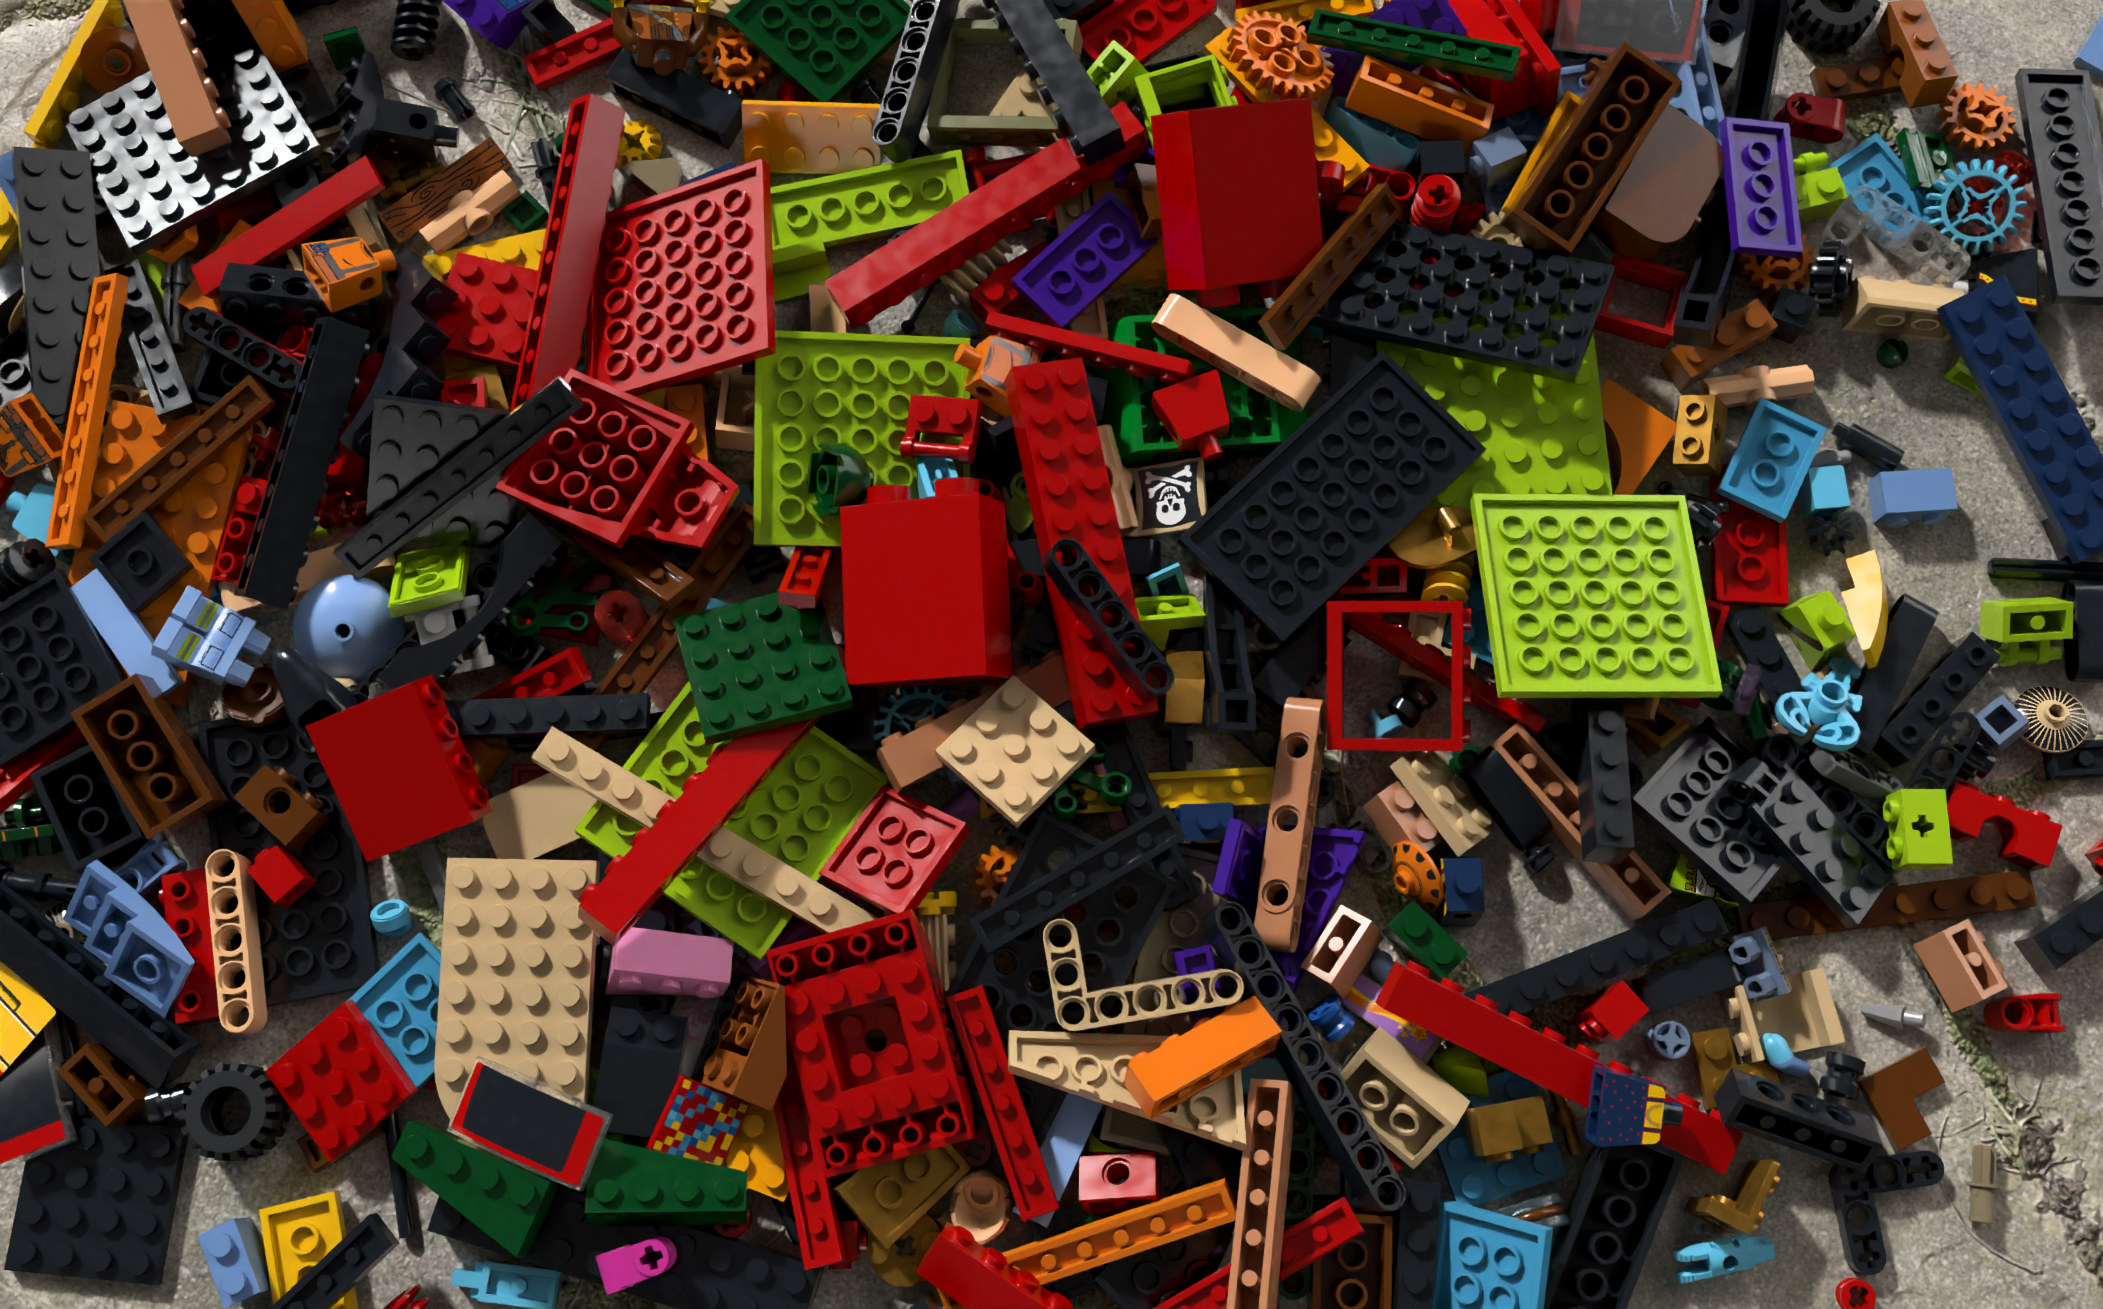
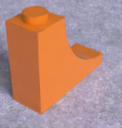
[1600,378,1677,495]

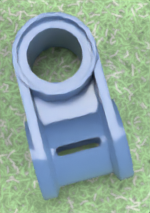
[114,840,188,902]

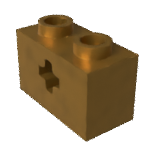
[1672,394,1728,476]

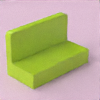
[773,238,832,305]

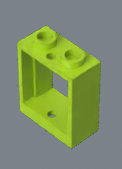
[1134,54,1238,150]

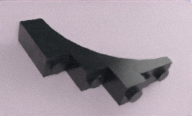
[339,243,459,461]

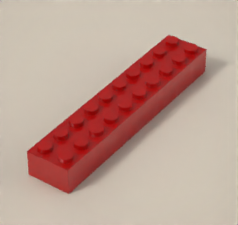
[1004,357,1159,731]

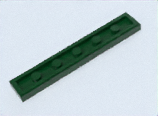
[1307,9,1522,82]

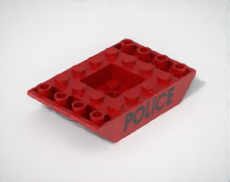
[766,909,975,1178]

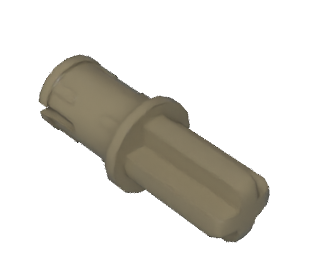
[1967,1145,2000,1224]

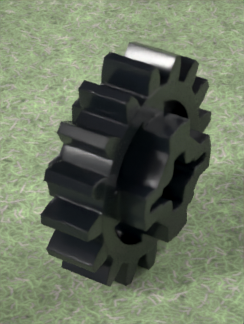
[1809,241,1854,317]

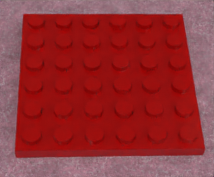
[586,158,776,396]

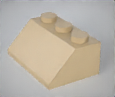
[1842,276,1965,342]
[1324,1026,1471,1170]

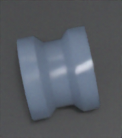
[1645,1021,1691,1060]

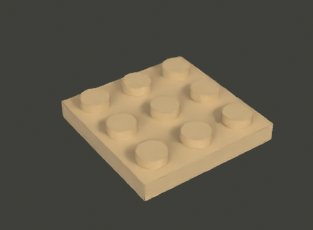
[935,675,1095,828]

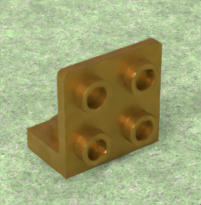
[1684,1159,1780,1235]

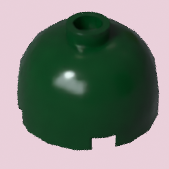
[807,443,874,516]

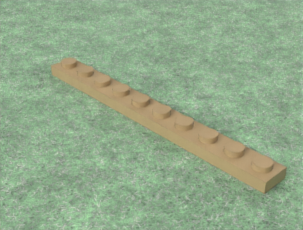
[531,726,878,934]

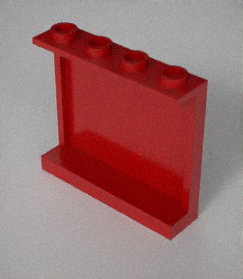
[305,674,493,862]

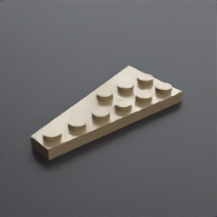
[1008,1030,1246,1151]

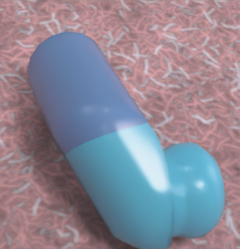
[1759,1033,1810,1079]

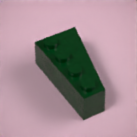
[391,1120,561,1258]
[585,1137,749,1227]

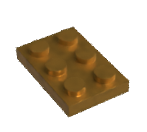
[834,1145,971,1249]

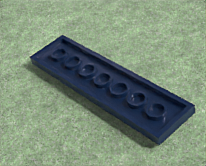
[1936,275,2103,564]

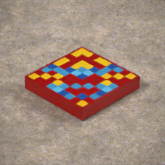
[646,1074,750,1166]

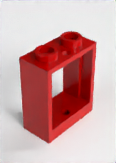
[1595,252,1690,349]

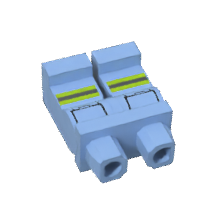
[151,585,271,688]

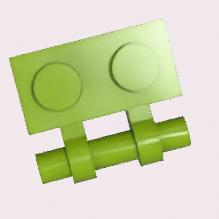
[1793,152,1848,224]
[1980,597,2074,667]

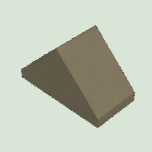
[624,158,683,197]

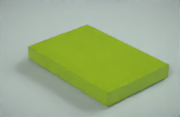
[388,544,471,618]

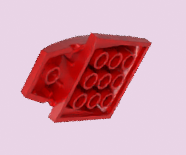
[495,368,740,550]

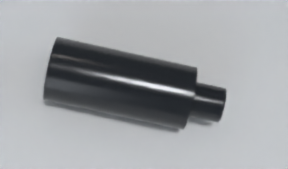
[1831,421,1905,472]

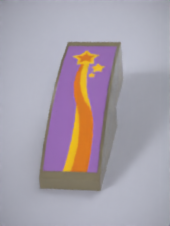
[1329,973,1444,1064]

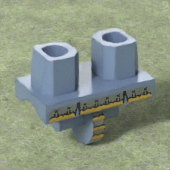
[1728,926,1792,1002]

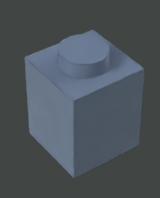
[1469,126,1527,188]
[1975,694,2029,754]

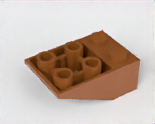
[701,976,787,1111]

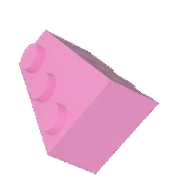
[604,927,734,998]

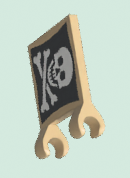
[1109,457,1208,540]

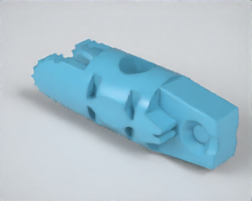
[1673,1234,1775,1284]

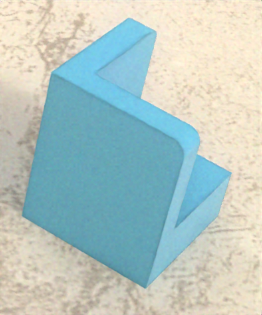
[1798,465,1851,519]

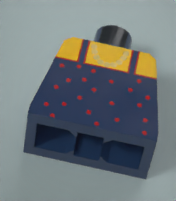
[1172,803,1238,849]
[1433,856,1484,927]
[1584,1064,1683,1147]

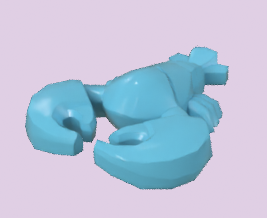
[1775,657,1862,751]

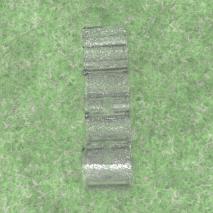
[1820,185,1971,286]

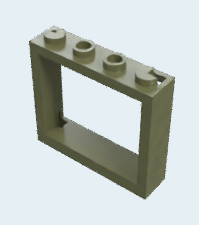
[927,18,1083,147]

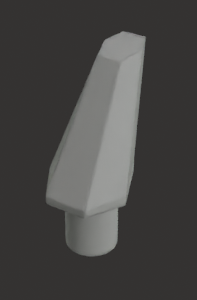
[1809,448,1852,468]
[1861,1004,1926,1030]

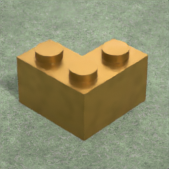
[1462,1095,1553,1163]

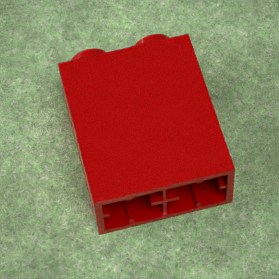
[1151,97,1323,308]
[840,477,1013,689]

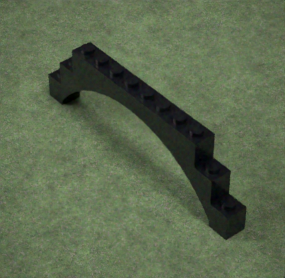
[1673,0,1788,349]

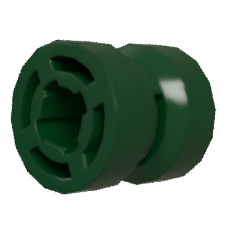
[1699,660,1746,711]

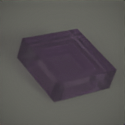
[1733,663,1762,716]

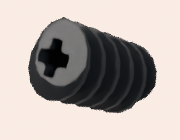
[390,0,442,61]
[0,538,56,603]

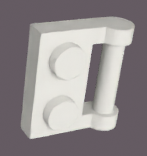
[413,594,495,677]

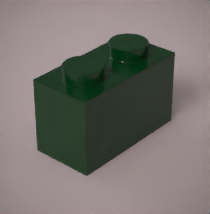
[1381,900,1468,983]

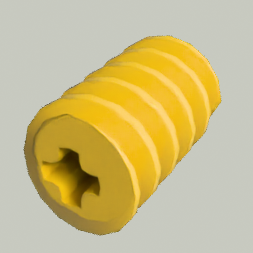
[1421,552,1477,614]

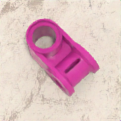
[595,1236,677,1295]

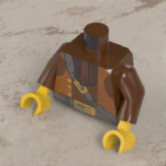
[609,0,713,76]

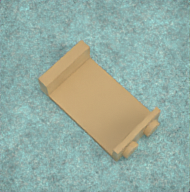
[480,751,615,859]

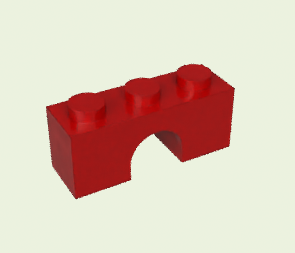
[1946,781,2063,871]

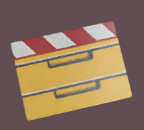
[0,961,56,1076]

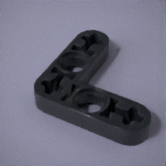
[1829,1150,1944,1275]

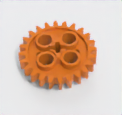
[1226,11,1334,101]

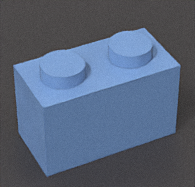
[1867,468,1958,527]
[197,1217,271,1309]

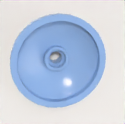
[293,575,406,683]

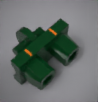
[0,798,63,861]

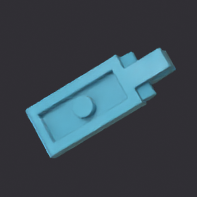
[450,1260,563,1309]

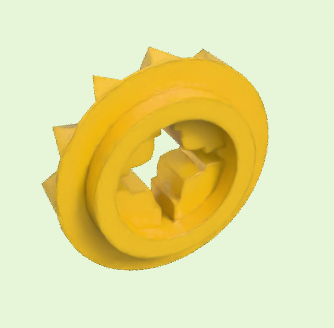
[617,119,663,170]

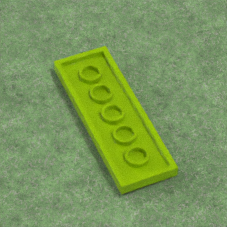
[771,149,970,250]

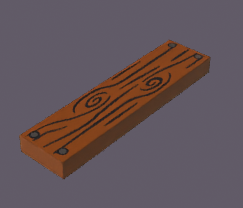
[378,137,512,245]

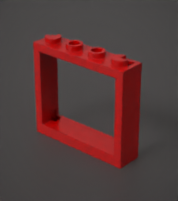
[1327,601,1471,751]

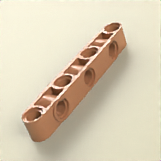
[1254,697,1327,954]

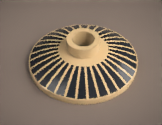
[2013,686,2088,753]

